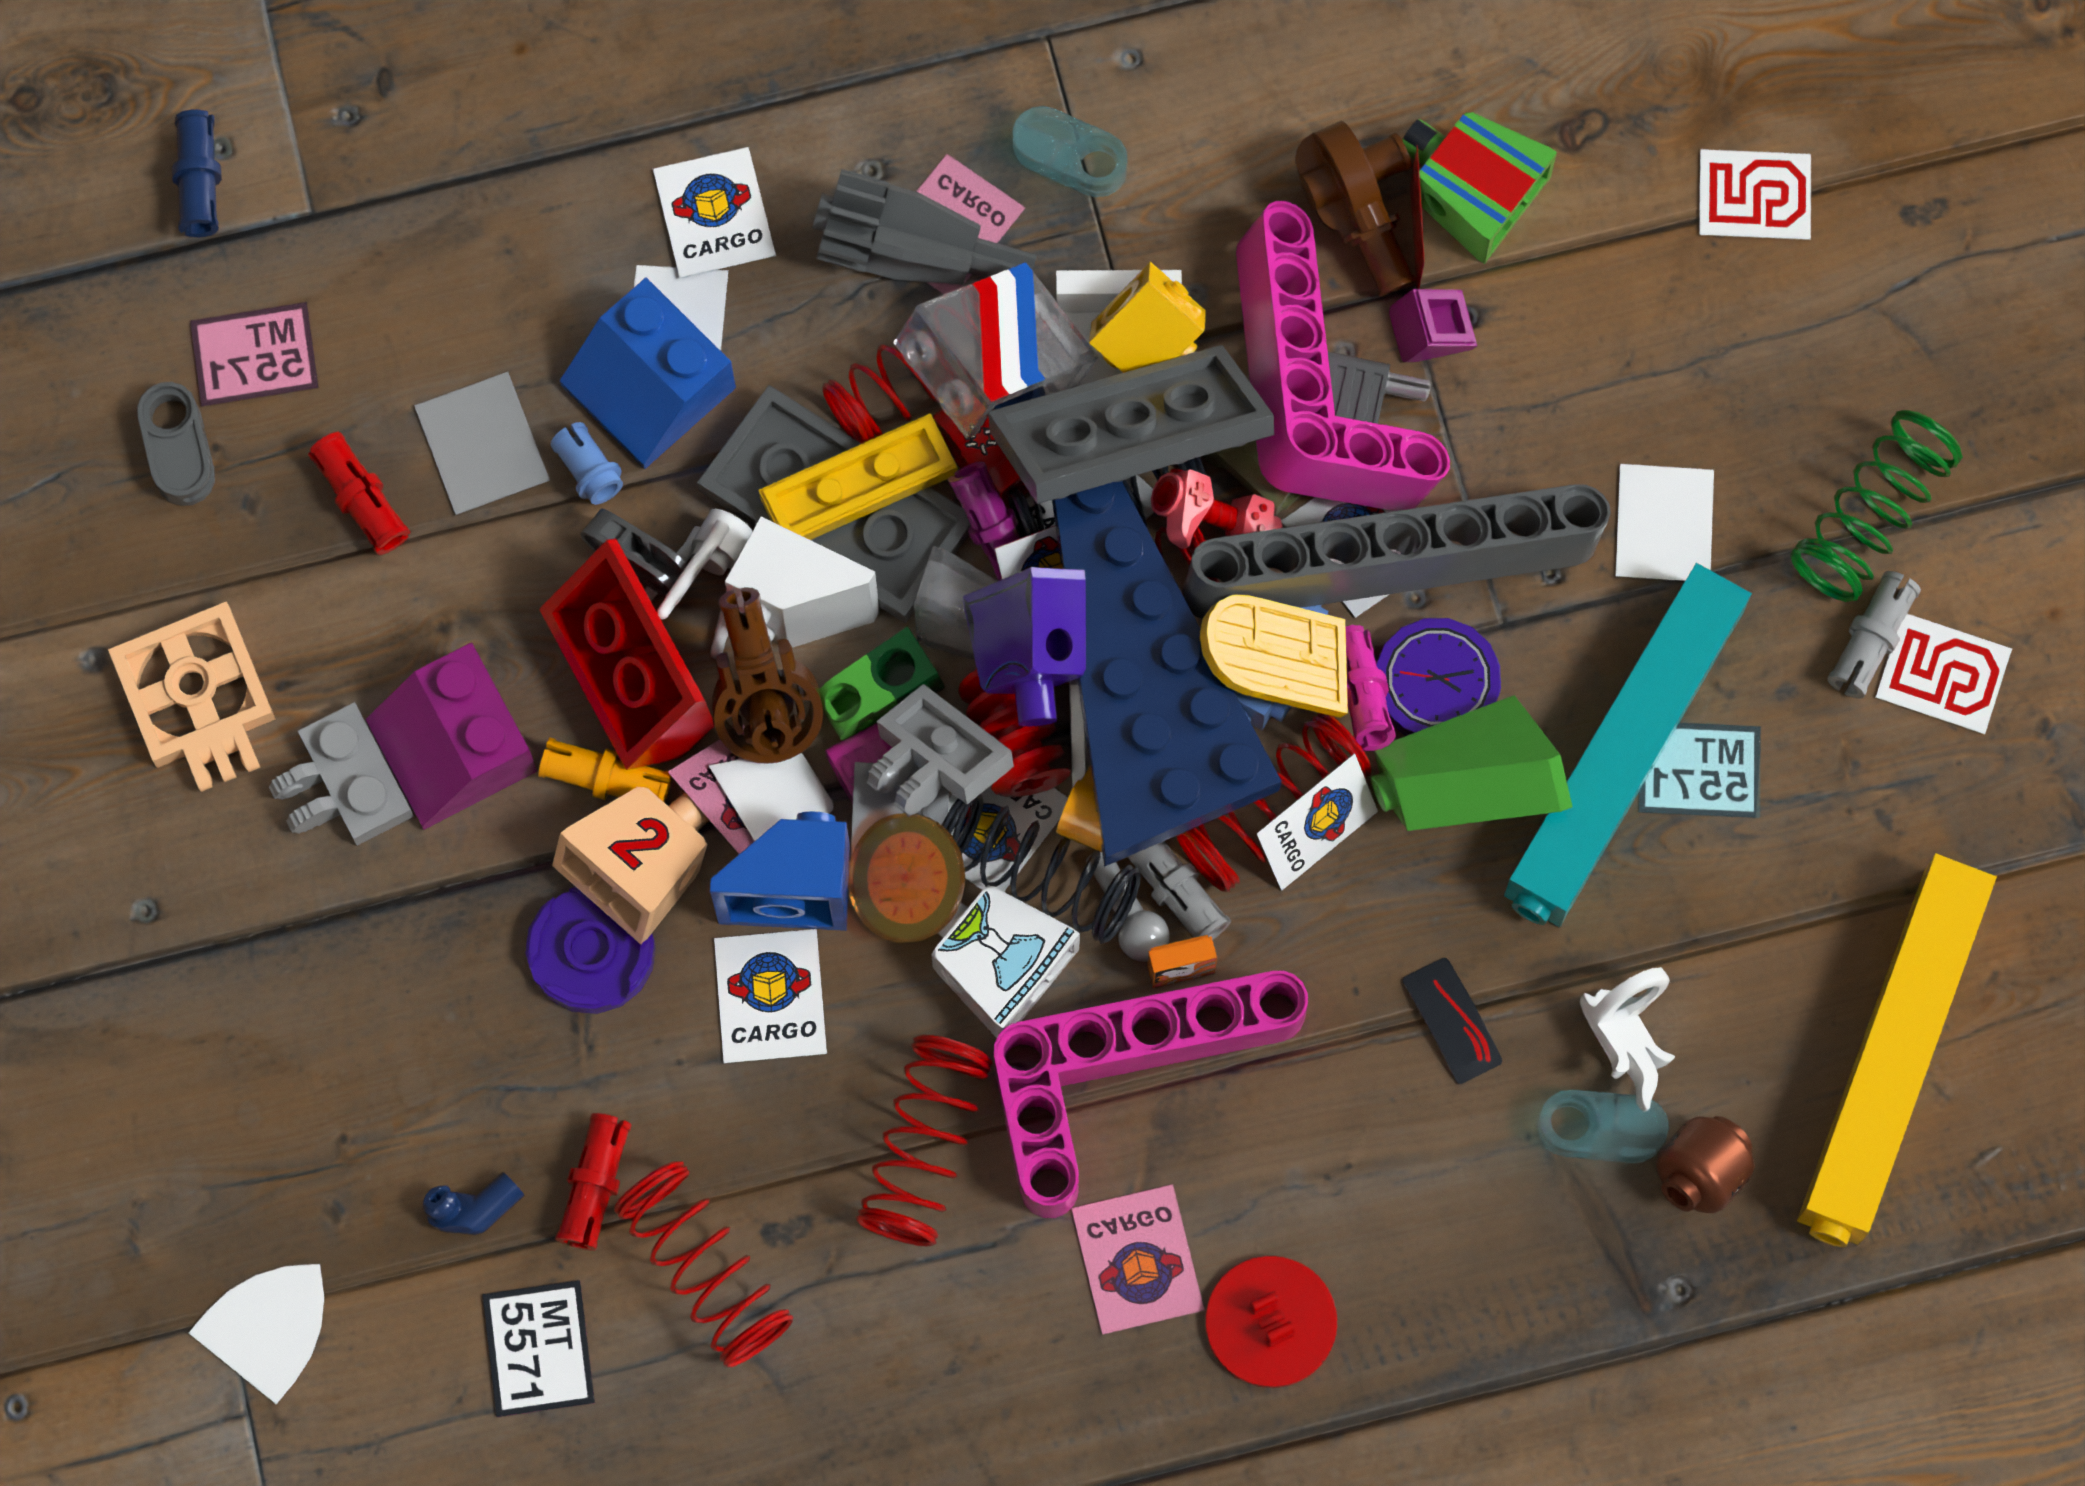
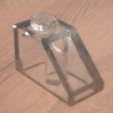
[914,546,997,660]

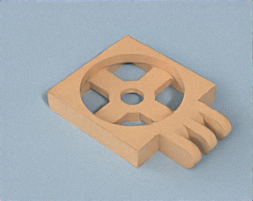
[108,601,276,792]

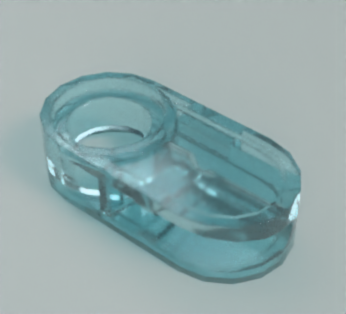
[1013,106,1128,197]
[1537,1090,1669,1163]

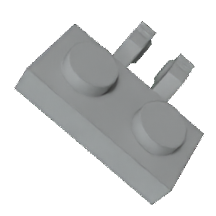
[866,684,1014,817]
[269,702,414,846]

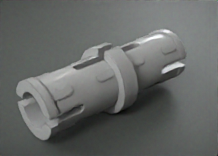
[1827,571,1921,699]
[1128,841,1231,940]

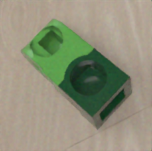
[819,626,945,741]

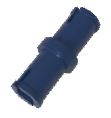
[172,109,222,238]

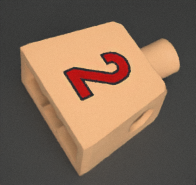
[552,787,710,944]

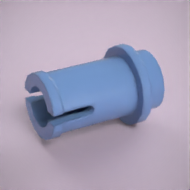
[550,422,623,505]

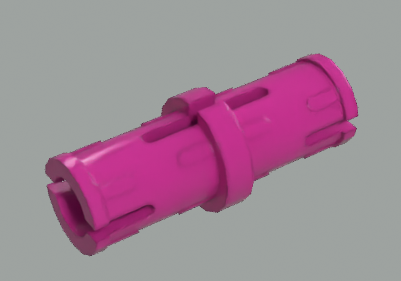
[1345,625,1396,751]

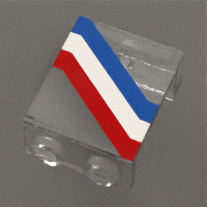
[894,262,1099,439]

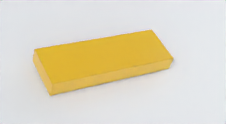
[759,413,957,540]

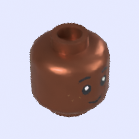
[1656,1116,1755,1214]

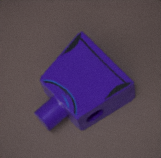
[963,567,1086,726]

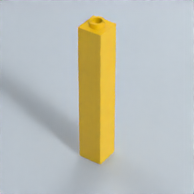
[1797,853,1997,1247]

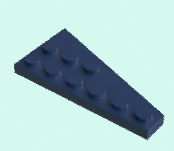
[1052,481,1282,867]

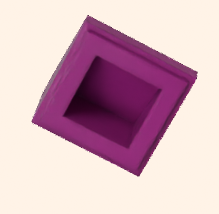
[1389,289,1477,362]

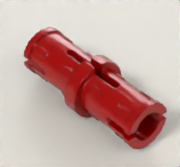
[308,432,411,555]
[555,1113,632,1251]

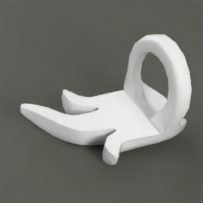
[1580,968,1675,1112]

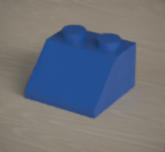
[560,277,736,469]
[710,811,851,931]

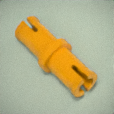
[538,737,672,803]

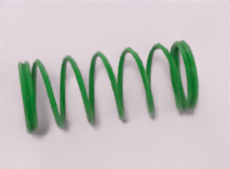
[1790,410,1963,602]

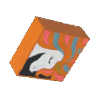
[1147,935,1217,988]

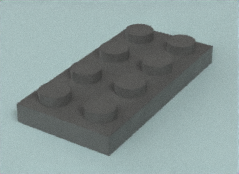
[988,345,1274,504]
[697,385,971,624]

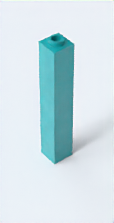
[1504,563,1752,928]

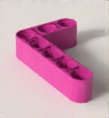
[1236,201,1450,511]
[994,971,1308,1218]

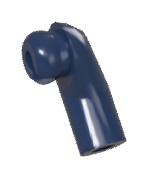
[423,1172,525,1235]

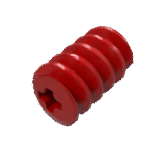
[958,669,1071,797]

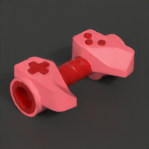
[1151,468,1283,549]

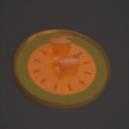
[848,813,965,943]

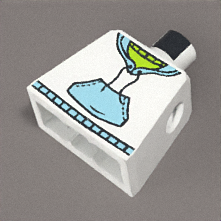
[931,885,1080,1038]

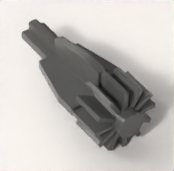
[812,169,1037,285]

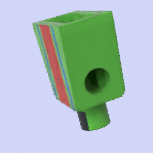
[1402,112,1557,264]

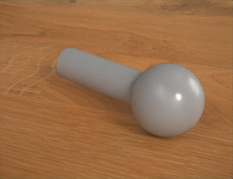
[1086,852,1170,962]

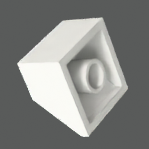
[725,517,880,648]

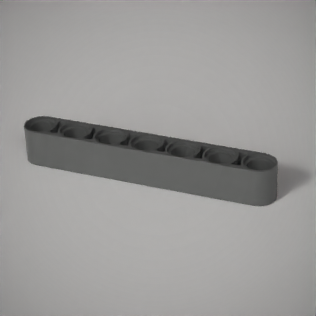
[1182,484,1611,619]

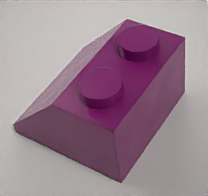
[366,642,537,830]

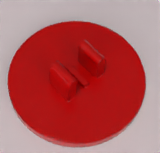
[1206,1256,1337,1388]

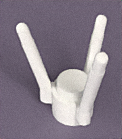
[645,509,753,659]

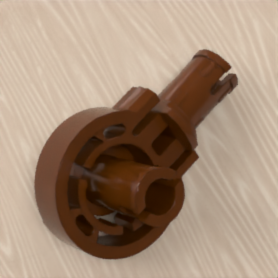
[1295,121,1416,297]
[712,587,823,764]

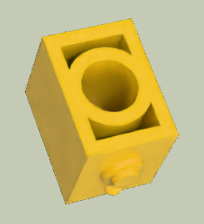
[1089,261,1206,373]

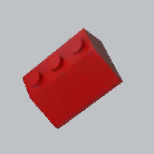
[539,538,715,770]

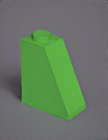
[1371,695,1573,831]

